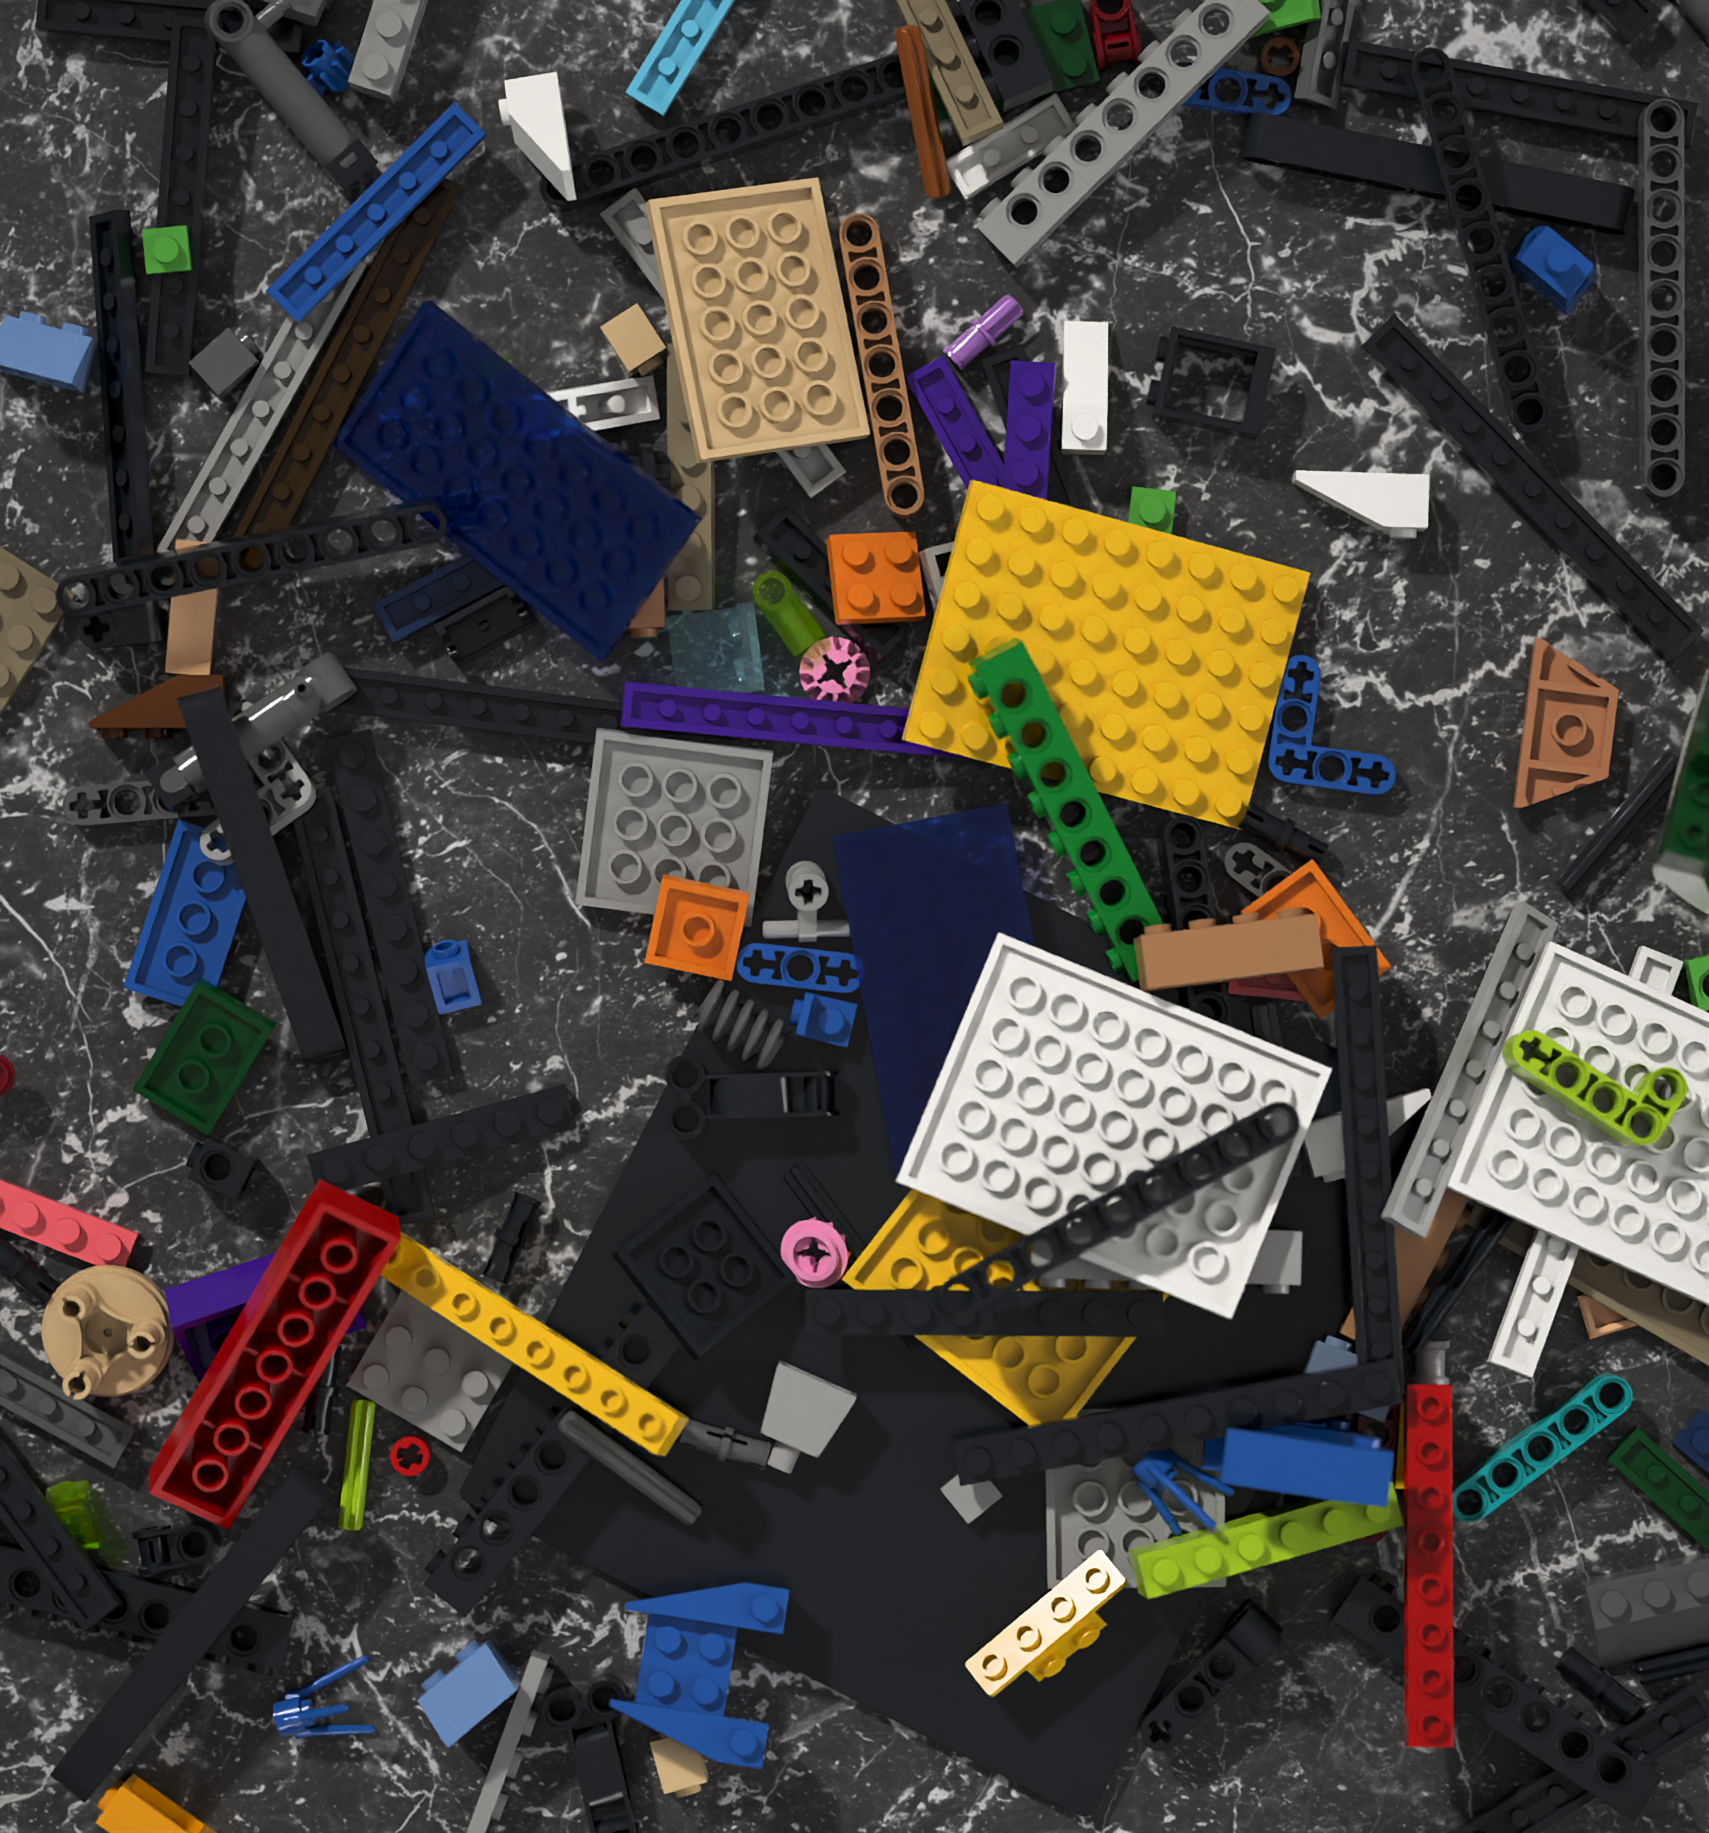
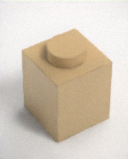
[600,303,667,377]
[650,1734,708,1798]

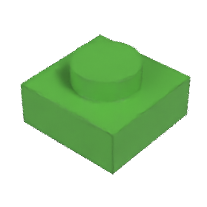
[142,225,193,275]
[1128,486,1176,534]

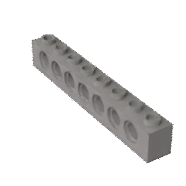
[977,0,1271,268]

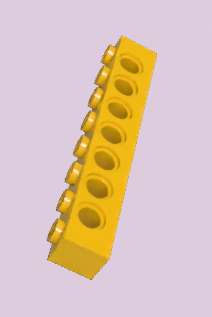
[380,1231,689,1456]

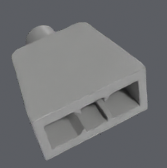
[760,1360,857,1474]

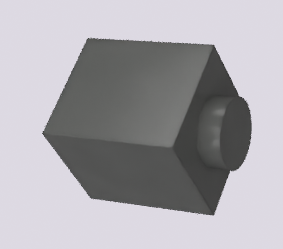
[189,328,261,400]

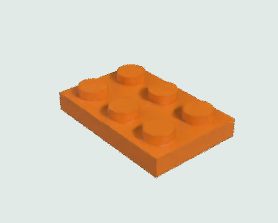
[1240,859,1392,1020]

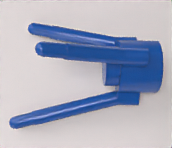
[1131,1448,1234,1536]
[273,1655,376,1739]

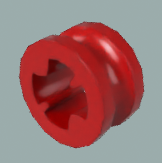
[390,1435,431,1476]

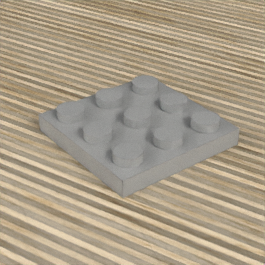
[346,1290,514,1452]

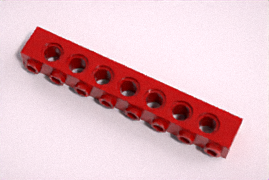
[1403,1384,1453,1748]

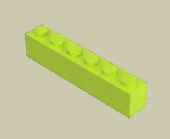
[1127,1481,1404,1599]

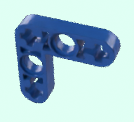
[1267,655,1396,795]

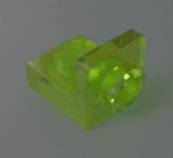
[45,1480,102,1550]

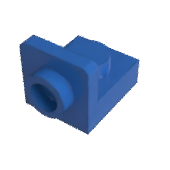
[424,940,482,1015]
[789,992,858,1048]

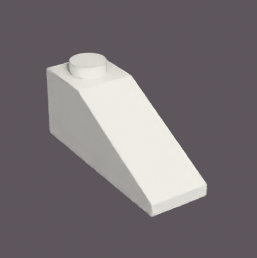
[498,72,576,201]
[1060,321,1108,455]
[512,375,660,442]
[1292,470,1430,539]
[1302,1088,1432,1183]

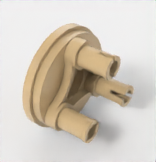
[42,1265,175,1400]

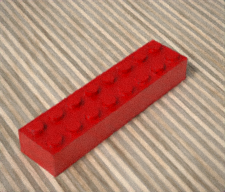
[149,1179,401,1530]

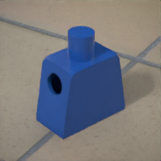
[1507,225,1596,315]

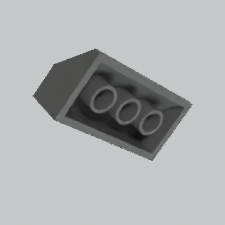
[1579,1551,1709,1668]

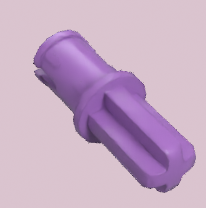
[943,295,1024,372]

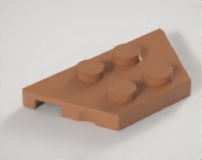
[1513,638,1619,809]

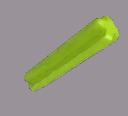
[338,1398,376,1531]

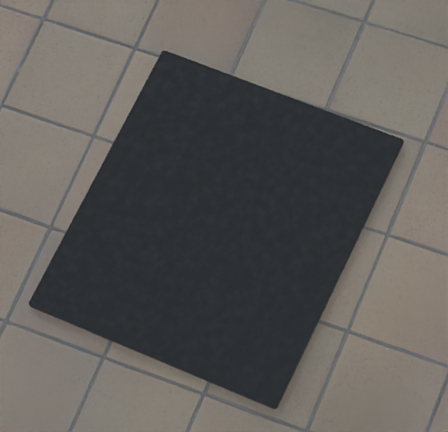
[460,789,1432,1817]

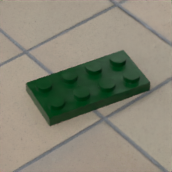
[930,0,1100,124]

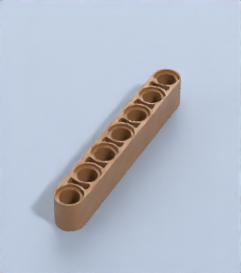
[839,213,924,519]

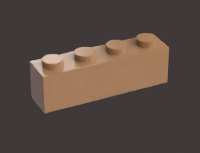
[1134,907,1324,992]
[1338,1188,1471,1340]

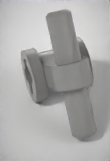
[762,861,852,942]

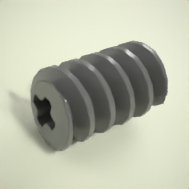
[693,979,792,1072]

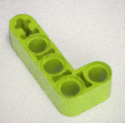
[1502,1030,1687,1147]

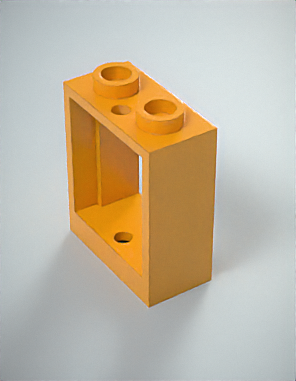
[95,1773,217,1833]

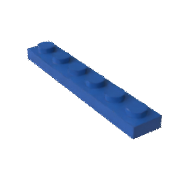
[266,102,487,324]

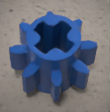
[300,38,355,95]

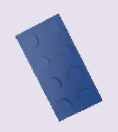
[123,819,247,1007]

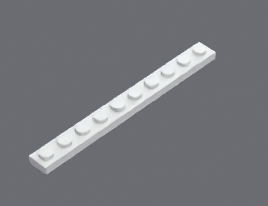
[1487,946,1683,1378]

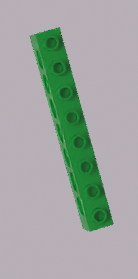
[967,638,1163,982]

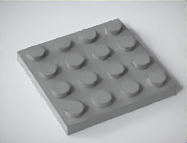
[575,728,774,927]
[1046,1408,1226,1589]

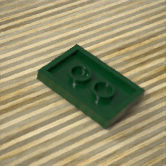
[133,977,277,1136]

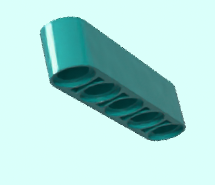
[1452,1373,1633,1523]

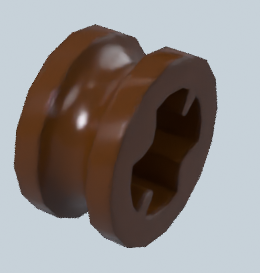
[1259,37,1300,79]

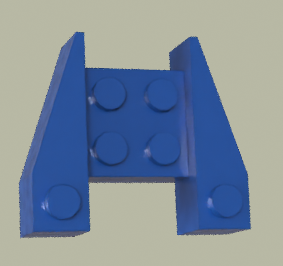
[1201,1417,1394,1507]
[608,1582,789,1769]

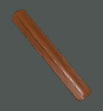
[895,25,951,198]

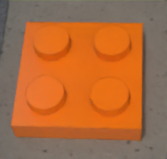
[826,531,926,625]
[645,874,750,981]

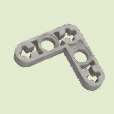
[200,702,316,866]

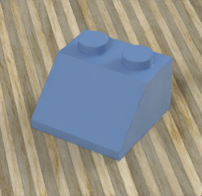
[0,311,98,394]
[417,1638,523,1748]

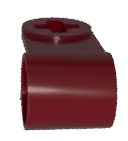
[1089,0,1142,71]

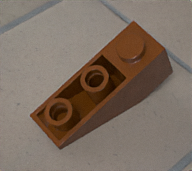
[89,675,228,739]

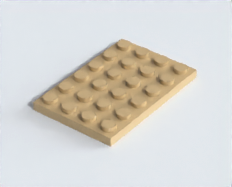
[645,177,870,463]

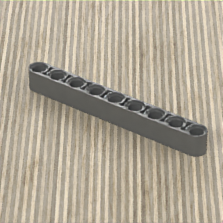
[1638,98,1685,498]

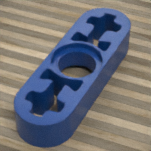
[1163,62,1292,116]
[736,943,865,993]

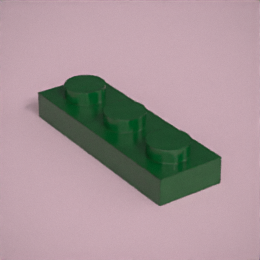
[1605,1426,1709,1550]

